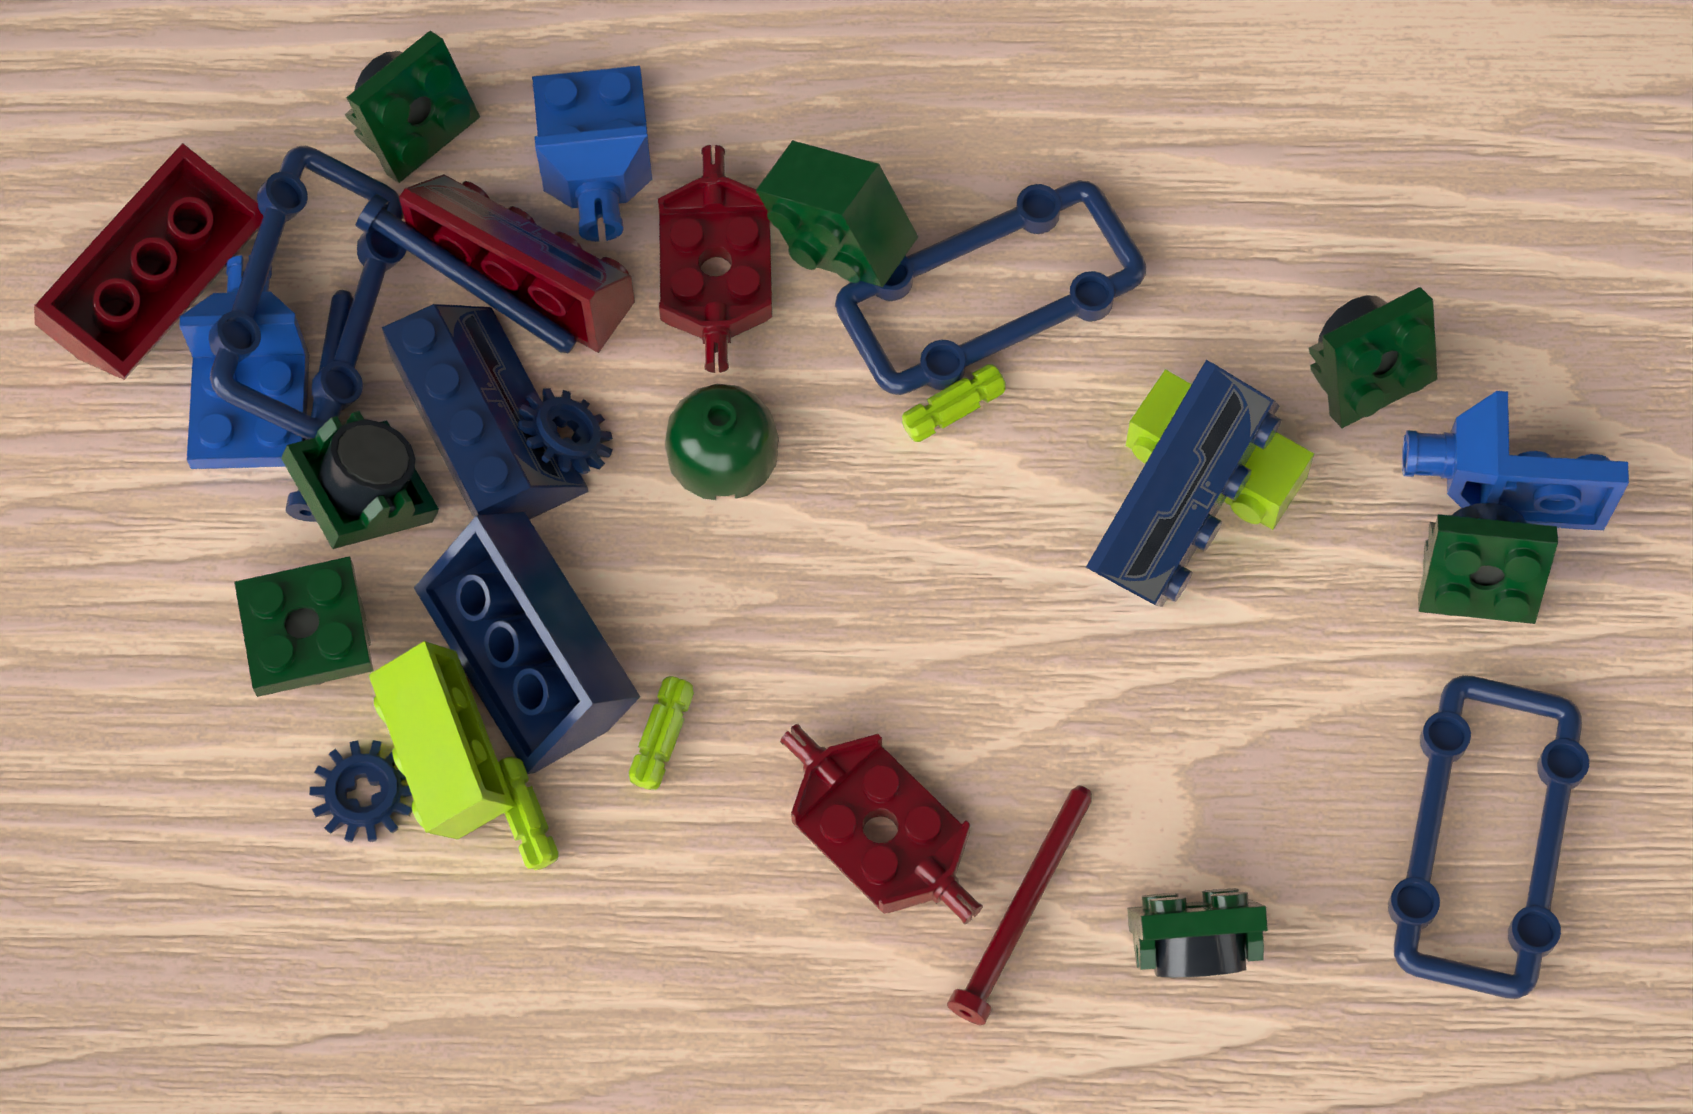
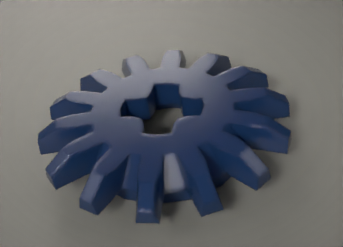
[518,388,613,474]
[309,740,412,843]

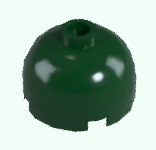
[665,384,779,500]

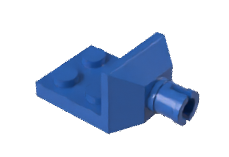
[532,66,652,242]
[179,255,310,469]
[1402,391,1629,531]

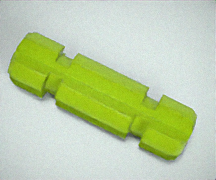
[902,364,1006,442]
[628,676,694,790]
[498,756,559,870]

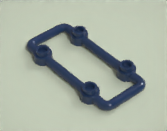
[209,145,406,439]
[835,180,1146,395]
[1388,675,1590,999]

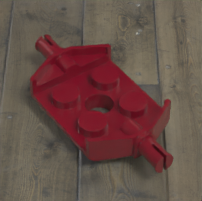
[658,145,772,373]
[780,724,983,925]

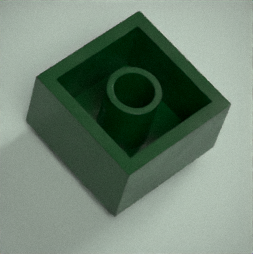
[756,140,918,287]

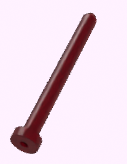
[947,785,1092,1025]

